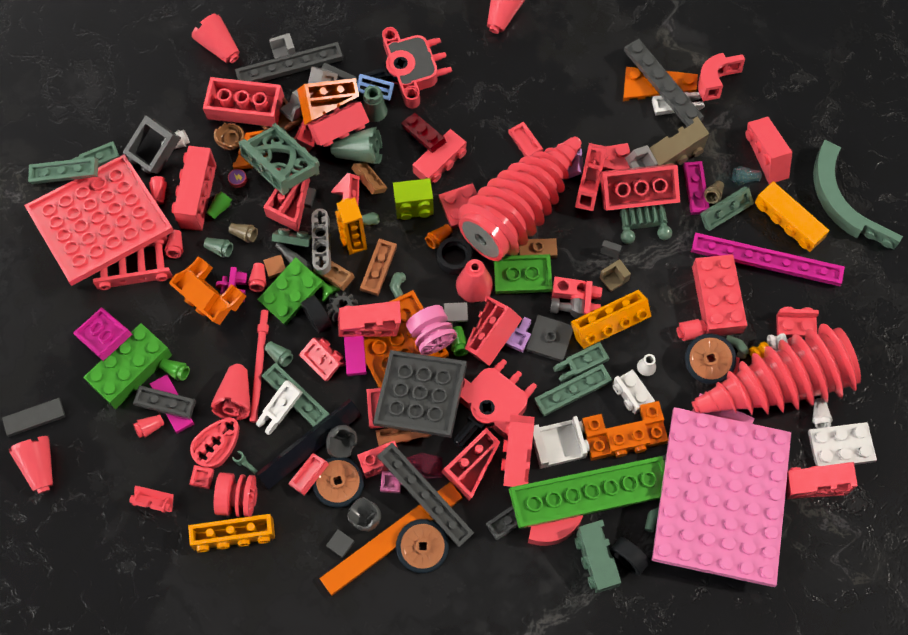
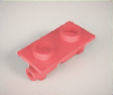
[129,485,174,513]

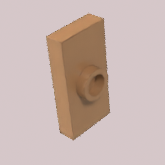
[351,162,387,194]
[519,238,558,258]
[313,260,355,291]

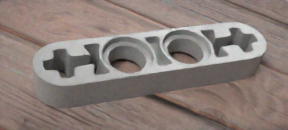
[311,209,331,275]

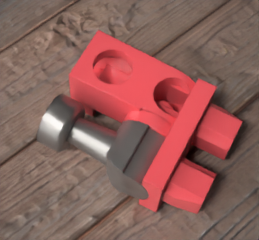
[550,277,602,318]

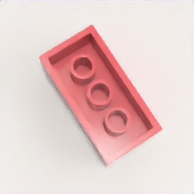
[203,77,284,127]
[172,146,217,231]
[600,164,680,211]
[692,254,747,336]

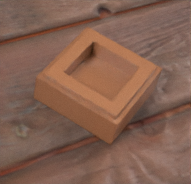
[263,255,285,279]

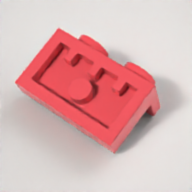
[776,307,819,338]
[299,337,346,381]

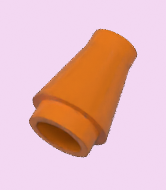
[425,224,453,249]

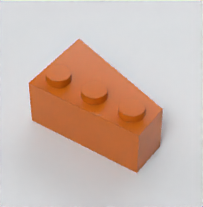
[297,78,359,125]

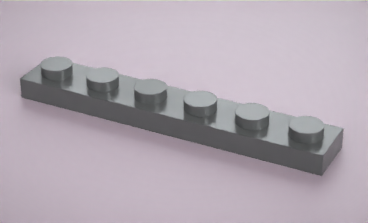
[624,39,704,127]
[235,42,343,82]
[376,443,474,547]

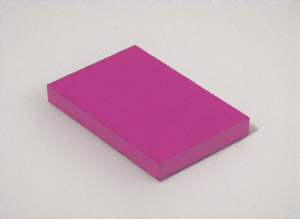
[73,307,133,361]

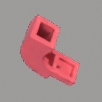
[698,53,745,102]
[575,143,607,211]
[528,515,583,546]

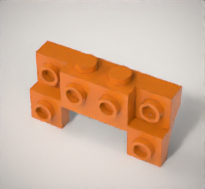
[169,257,246,325]
[582,401,668,461]

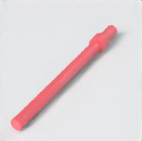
[250,310,269,423]

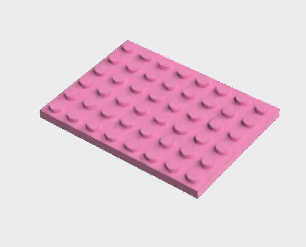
[652,407,791,587]

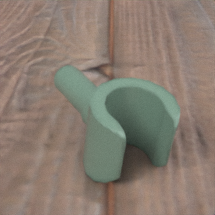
[232,451,258,474]

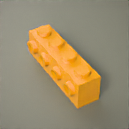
[755,181,830,252]
[335,198,367,255]
[571,290,651,349]
[188,514,275,552]

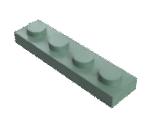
[28,157,98,184]
[261,362,329,427]
[534,364,612,417]

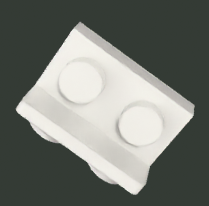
[613,369,655,415]

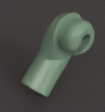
[389,272,406,299]
[726,335,749,359]

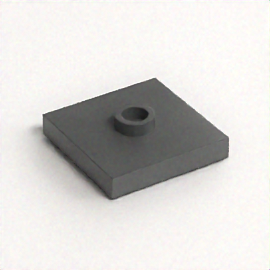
[526,315,573,362]

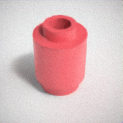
[677,319,707,341]

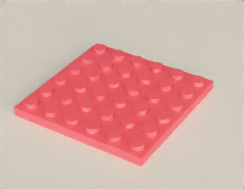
[24,154,174,286]

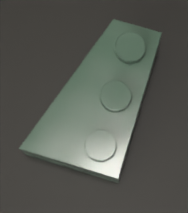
[574,520,621,594]

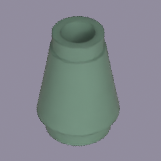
[204,237,233,258]
[264,341,293,367]

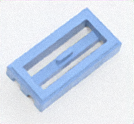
[357,74,394,101]

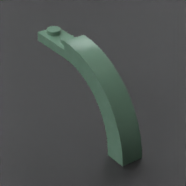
[813,140,903,250]

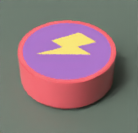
[228,169,247,188]

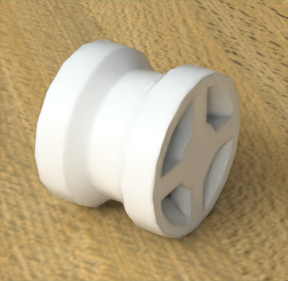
[767,333,788,351]

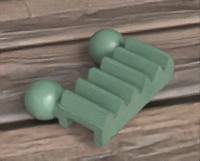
[619,204,672,244]

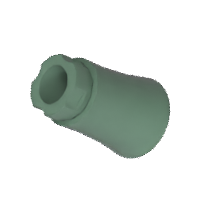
[363,85,387,122]

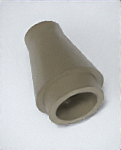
[704,181,724,204]
[229,223,258,243]

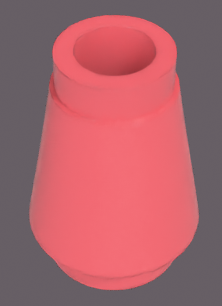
[149,176,167,205]
[164,230,184,259]
[248,263,267,292]
[133,414,164,438]

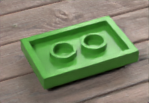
[494,254,553,294]
[257,257,324,325]

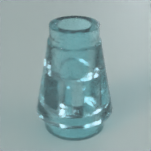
[732,166,761,184]

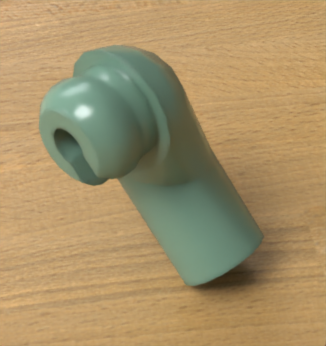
[362,212,380,225]
[644,507,659,532]

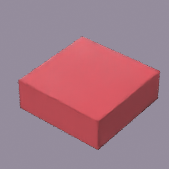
[189,465,215,490]

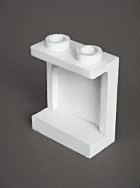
[533,416,590,469]

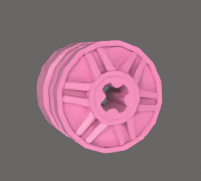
[406,305,457,355]

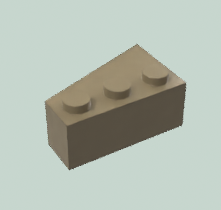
[650,116,709,165]

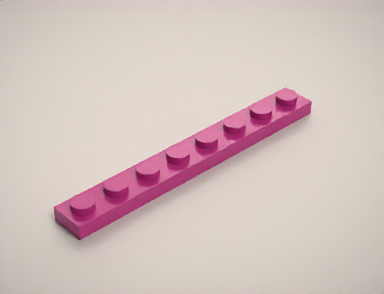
[691,232,845,286]

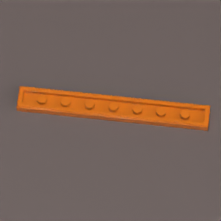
[319,482,463,596]

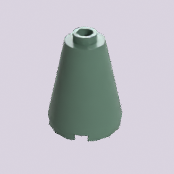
[330,127,382,164]

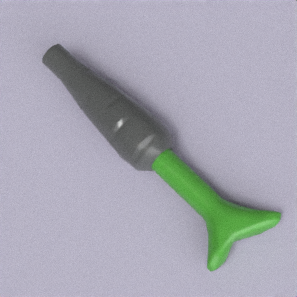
[275,242,340,302]

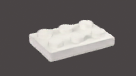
[808,422,877,466]

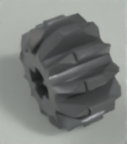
[326,291,358,322]

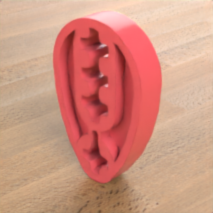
[190,418,240,469]

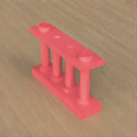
[93,235,173,290]

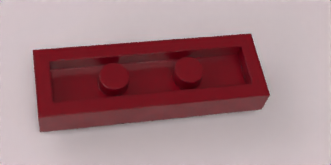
[401,113,447,153]

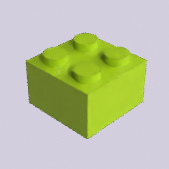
[393,178,434,220]

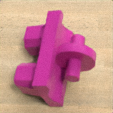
[215,267,248,302]

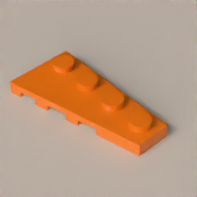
[623,67,698,101]

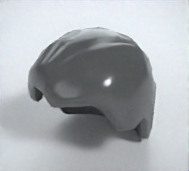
[326,425,357,458]
[347,497,381,532]

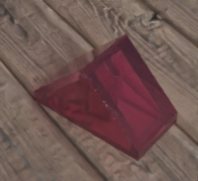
[407,453,443,478]

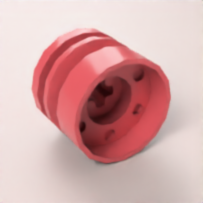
[214,472,257,517]

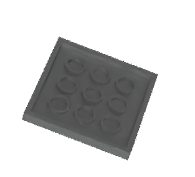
[373,350,467,438]

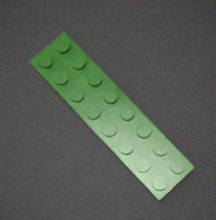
[509,456,665,529]

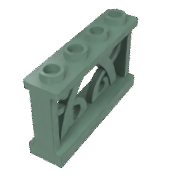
[239,123,320,195]

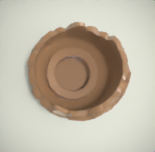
[214,123,244,150]

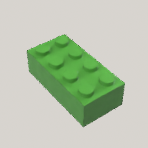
[83,323,172,410]

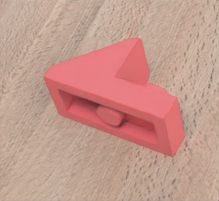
[331,173,360,206]

